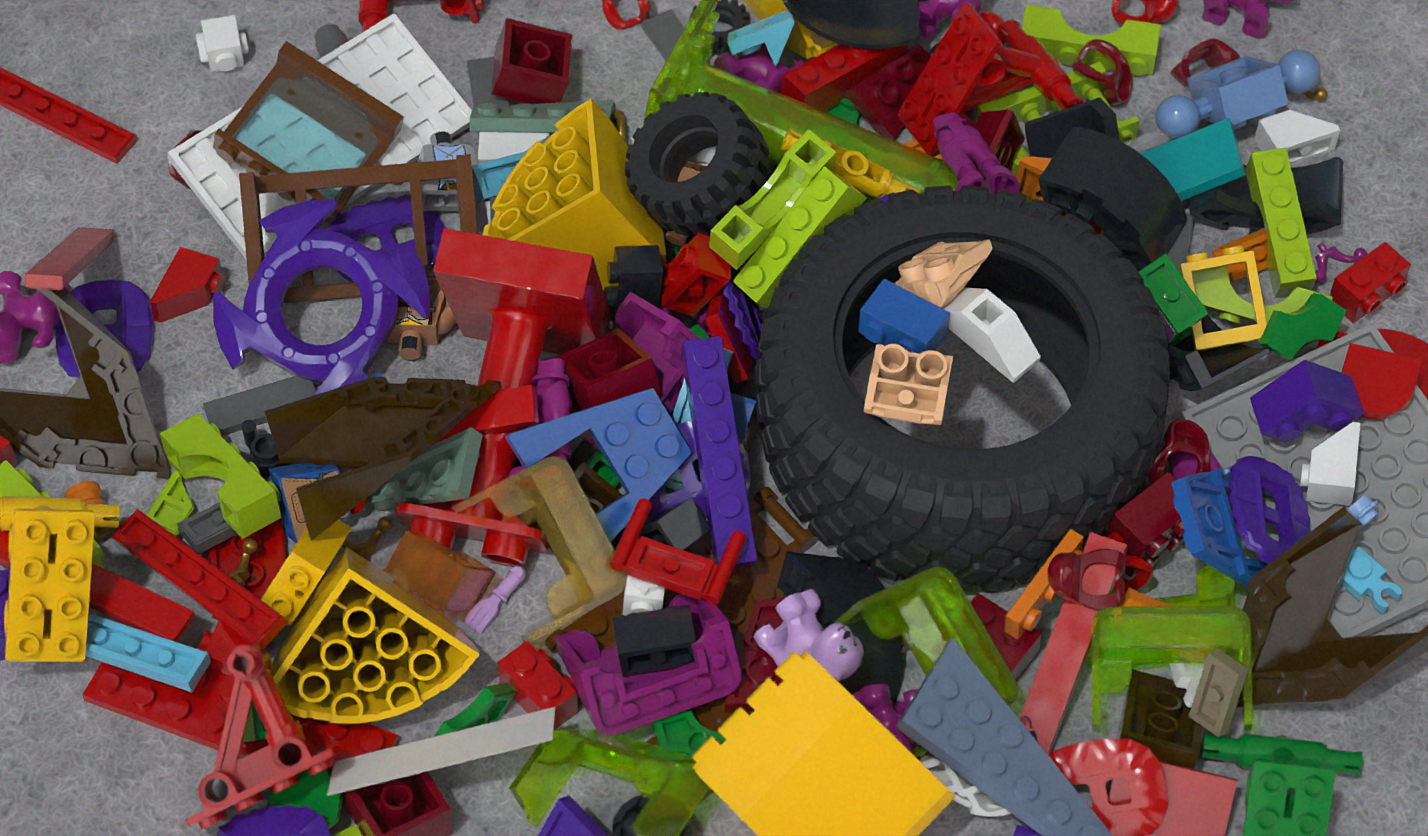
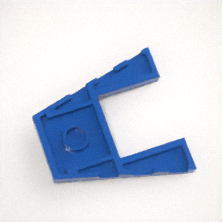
[504,388,692,566]
[1171,465,1270,587]

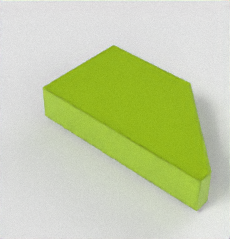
[146,470,194,538]

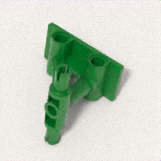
[1201,733,1363,836]

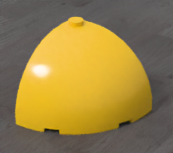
[483,98,667,290]
[270,547,480,724]

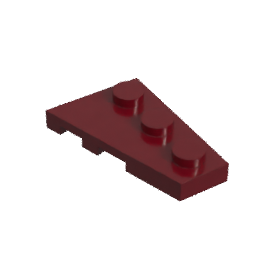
[843,44,931,141]
[724,599,784,712]

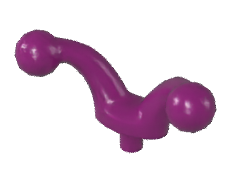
[1315,242,1367,283]

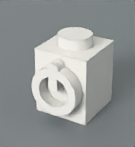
[196,15,249,72]
[623,575,666,615]

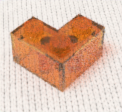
[384,530,496,614]

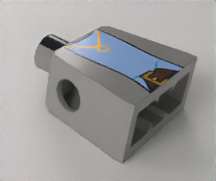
[418,131,485,211]

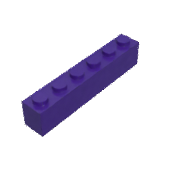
[680,336,757,569]

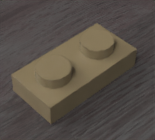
[1188,649,1248,737]

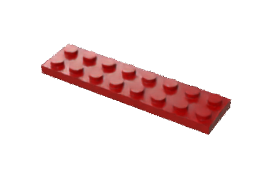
[83,662,399,797]

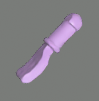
[463,566,526,635]

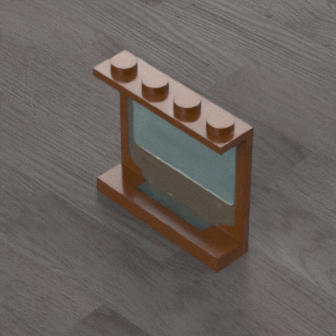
[213,41,404,224]

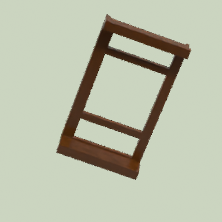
[239,154,478,303]

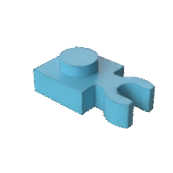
[1341,546,1403,614]

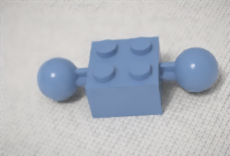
[1155,50,1321,139]

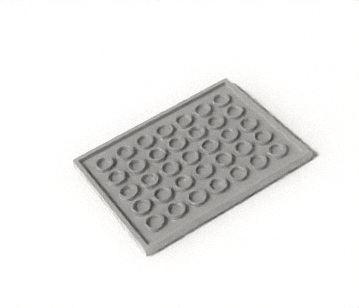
[1181,323,1428,638]

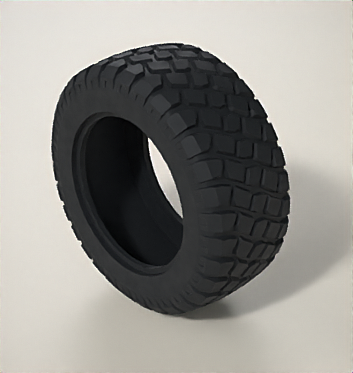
[755,185,1170,593]

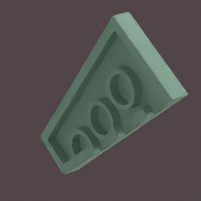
[470,100,613,132]
[365,427,482,510]

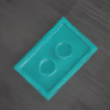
[1141,118,1246,201]

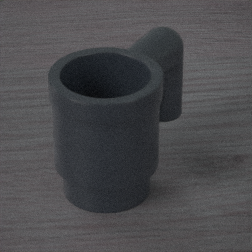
[241,420,288,479]

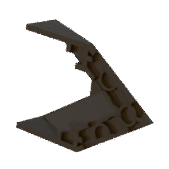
[0,287,171,479]
[265,377,502,541]
[1224,506,1428,708]

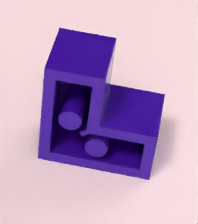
[1250,359,1365,443]

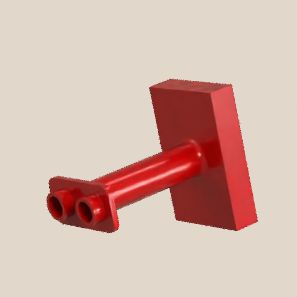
[394,228,613,566]

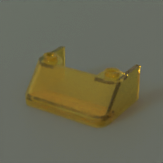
[453,457,627,642]

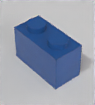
[859,279,950,354]

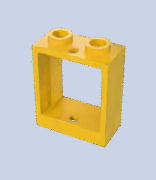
[1179,246,1267,351]
[261,520,352,626]

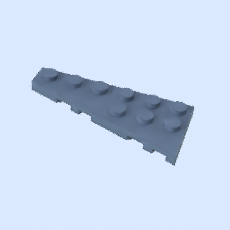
[895,638,1113,836]

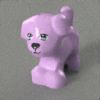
[754,589,864,682]

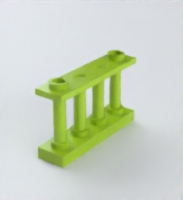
[976,62,1140,176]

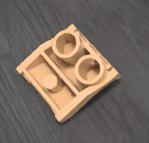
[894,239,993,309]
[864,344,953,425]

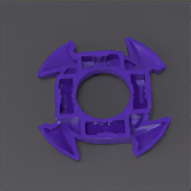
[213,200,430,396]

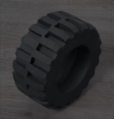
[625,92,770,236]

